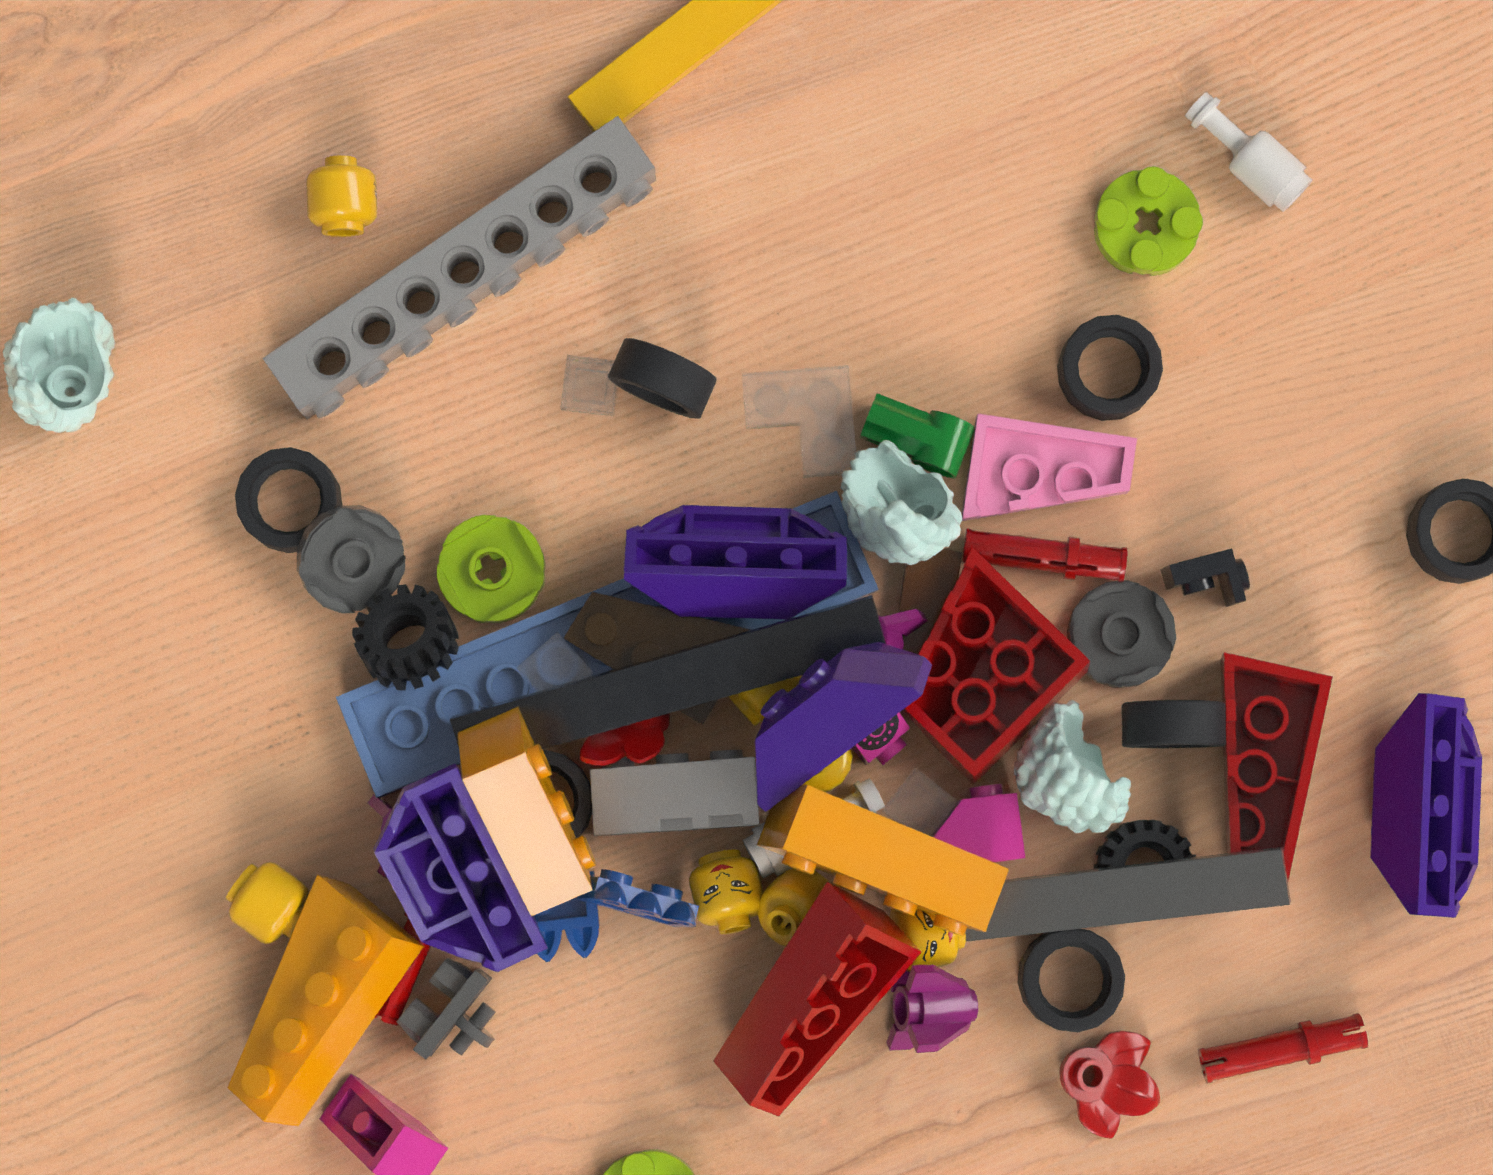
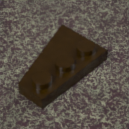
[564,592,750,725]

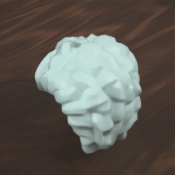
[3,298,115,433]
[841,440,962,565]
[1014,700,1131,833]

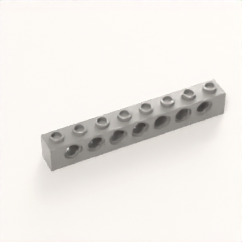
[263,116,656,419]

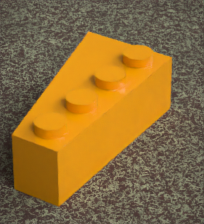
[756,785,1009,937]
[227,874,424,1127]

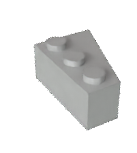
[590,750,759,836]

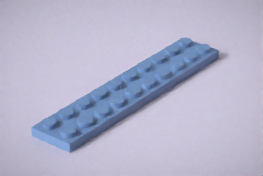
[336,491,879,798]

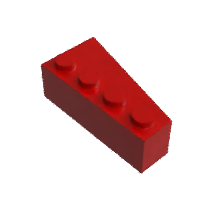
[1220,652,1333,881]
[713,881,922,1117]

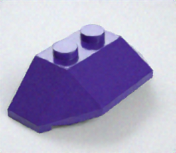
[624,505,847,620]
[755,642,932,812]
[1370,693,1482,918]
[373,763,548,972]

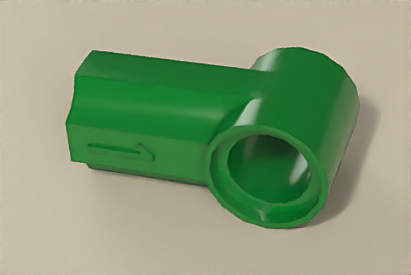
[860,393,975,479]

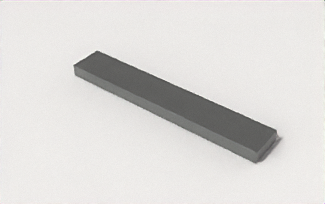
[965,847,1291,942]

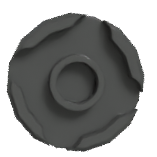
[297,505,406,613]
[1067,580,1176,688]

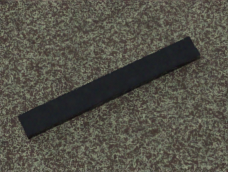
[450,595,887,749]

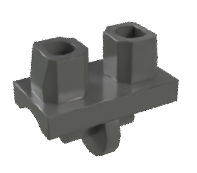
[397,958,496,1060]

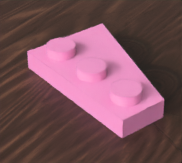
[962,414,1137,521]

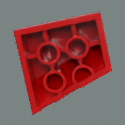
[903,548,1090,786]

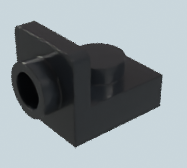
[1160,548,1250,607]

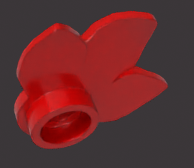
[580,713,670,766]
[1059,1031,1160,1139]

